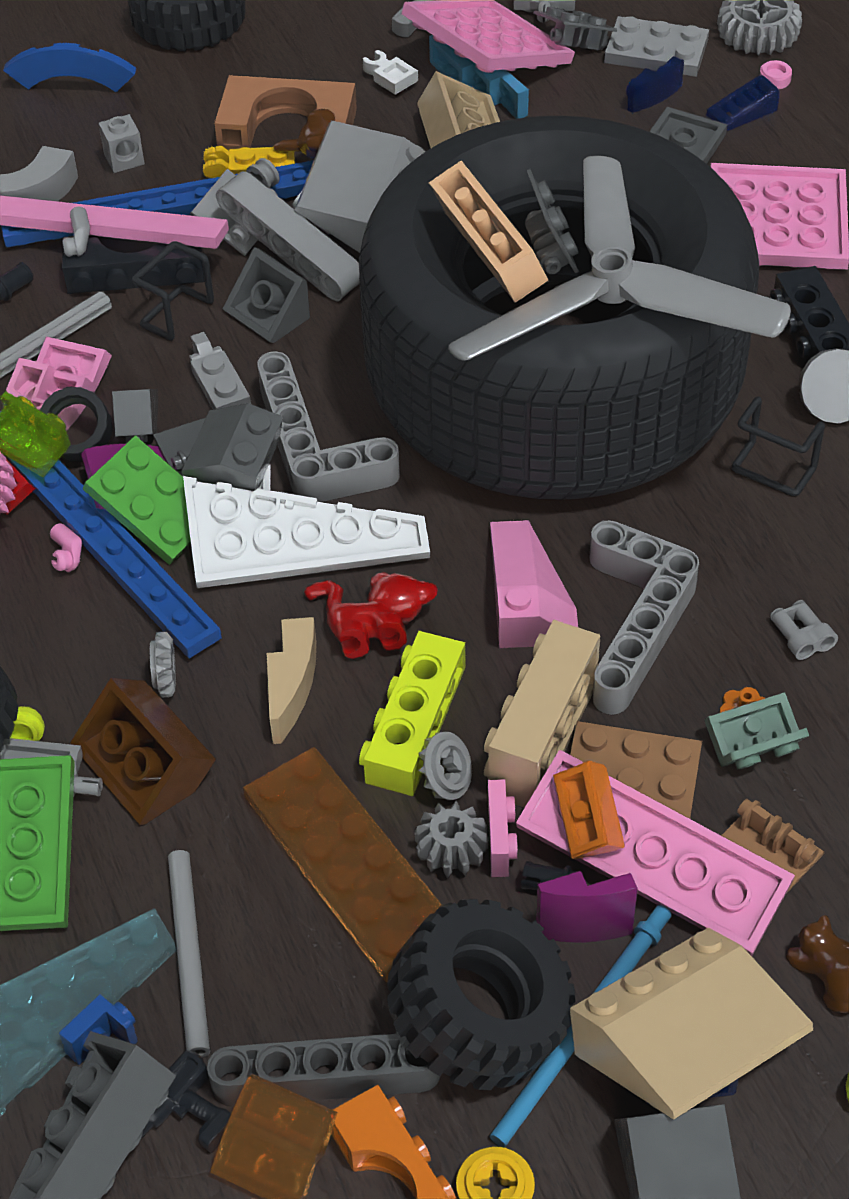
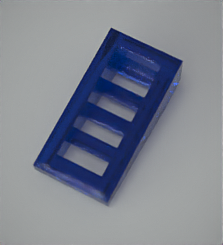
[706,75,780,131]

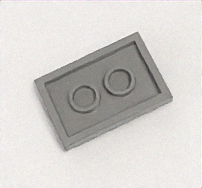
[604,16,709,77]

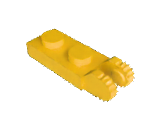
[203,146,295,178]

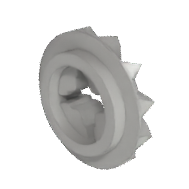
[150,632,176,698]
[418,732,472,801]

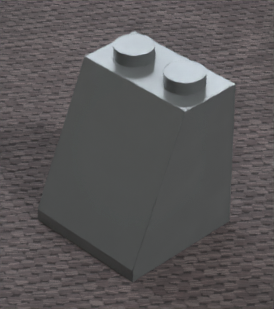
[614,1104,741,1199]

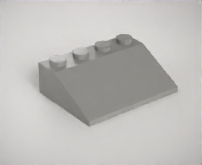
[294,121,425,253]

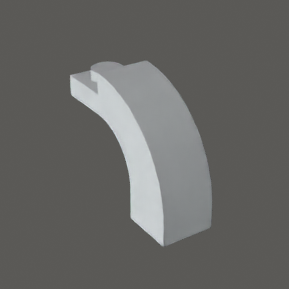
[0,146,78,202]

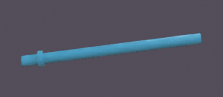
[490,905,672,1148]

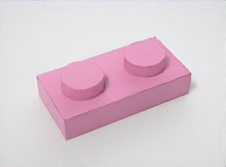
[488,779,517,877]

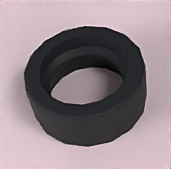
[38,387,112,461]

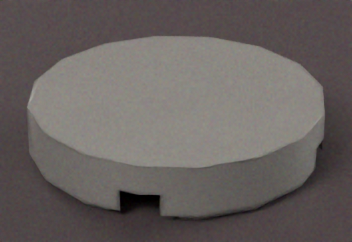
[799,349,849,423]

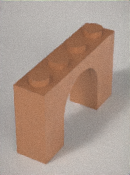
[214,75,357,150]

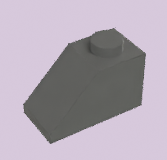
[112,389,158,443]

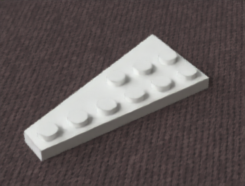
[183,476,430,588]

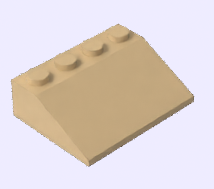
[570,927,813,1120]

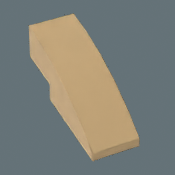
[267,617,316,744]

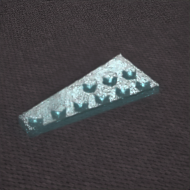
[0,908,176,1116]

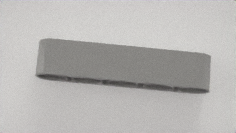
[216,171,360,301]

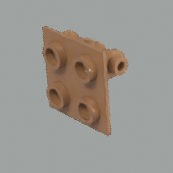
[721,799,824,894]

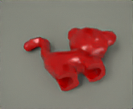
[304,572,438,659]

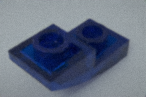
[626,56,684,113]

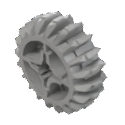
[717,0,802,56]

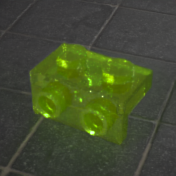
[0,391,71,477]

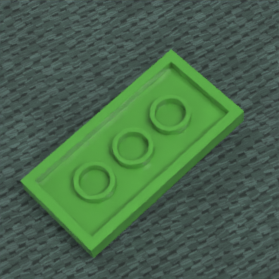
[0,755,75,931]

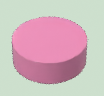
[759,60,792,89]

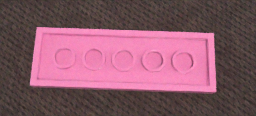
[516,749,795,956]

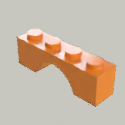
[328,1085,456,1199]

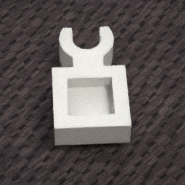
[363,50,418,95]

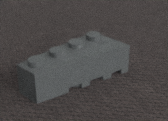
[9,1031,176,1199]

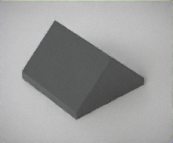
[223,247,310,343]

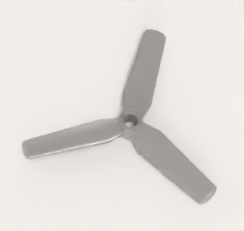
[448,156,791,361]

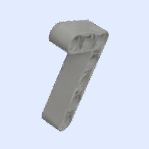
[257,351,400,502]
[589,520,699,715]

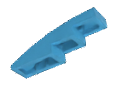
[429,35,529,119]

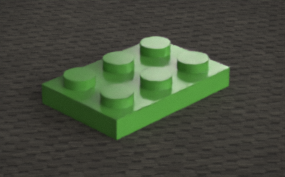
[83,435,191,565]

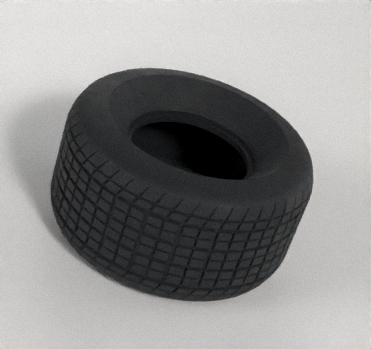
[359,116,759,500]

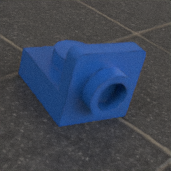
[59,994,138,1065]

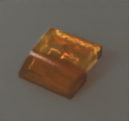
[210,1074,338,1199]

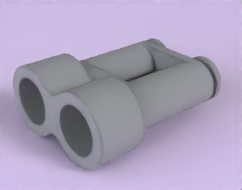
[770,600,838,660]

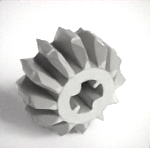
[415,801,489,878]

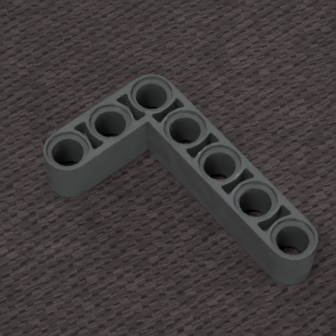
[207,964,441,1107]

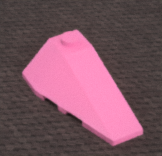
[490,520,578,648]

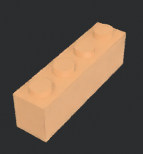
[429,161,548,303]

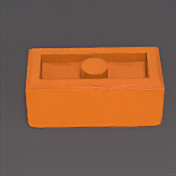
[553,761,625,859]

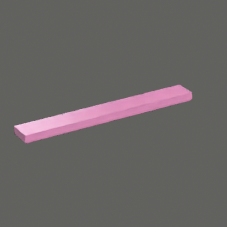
[0,196,229,249]

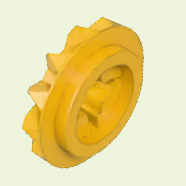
[456,1147,535,1199]

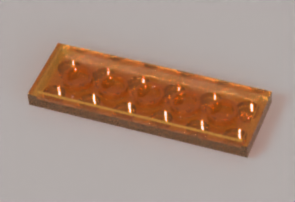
[243,747,443,982]

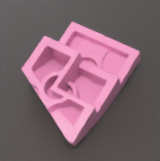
[6,337,112,438]

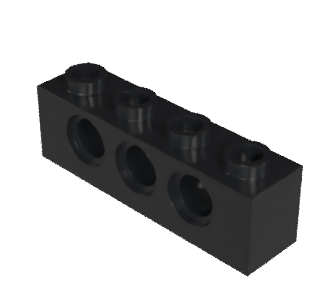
[770,266,849,363]

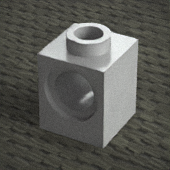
[98,114,145,173]

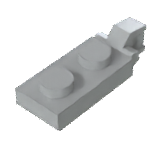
[189,332,251,410]

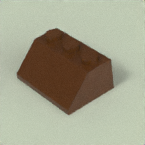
[70,678,216,825]

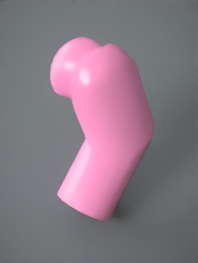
[50,523,82,572]

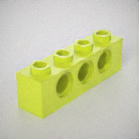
[359,631,466,796]

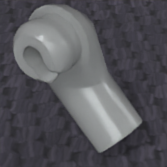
[62,207,90,257]

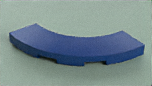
[3,43,136,92]

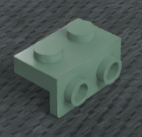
[704,692,810,770]

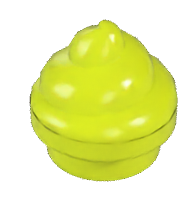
[10,706,45,741]

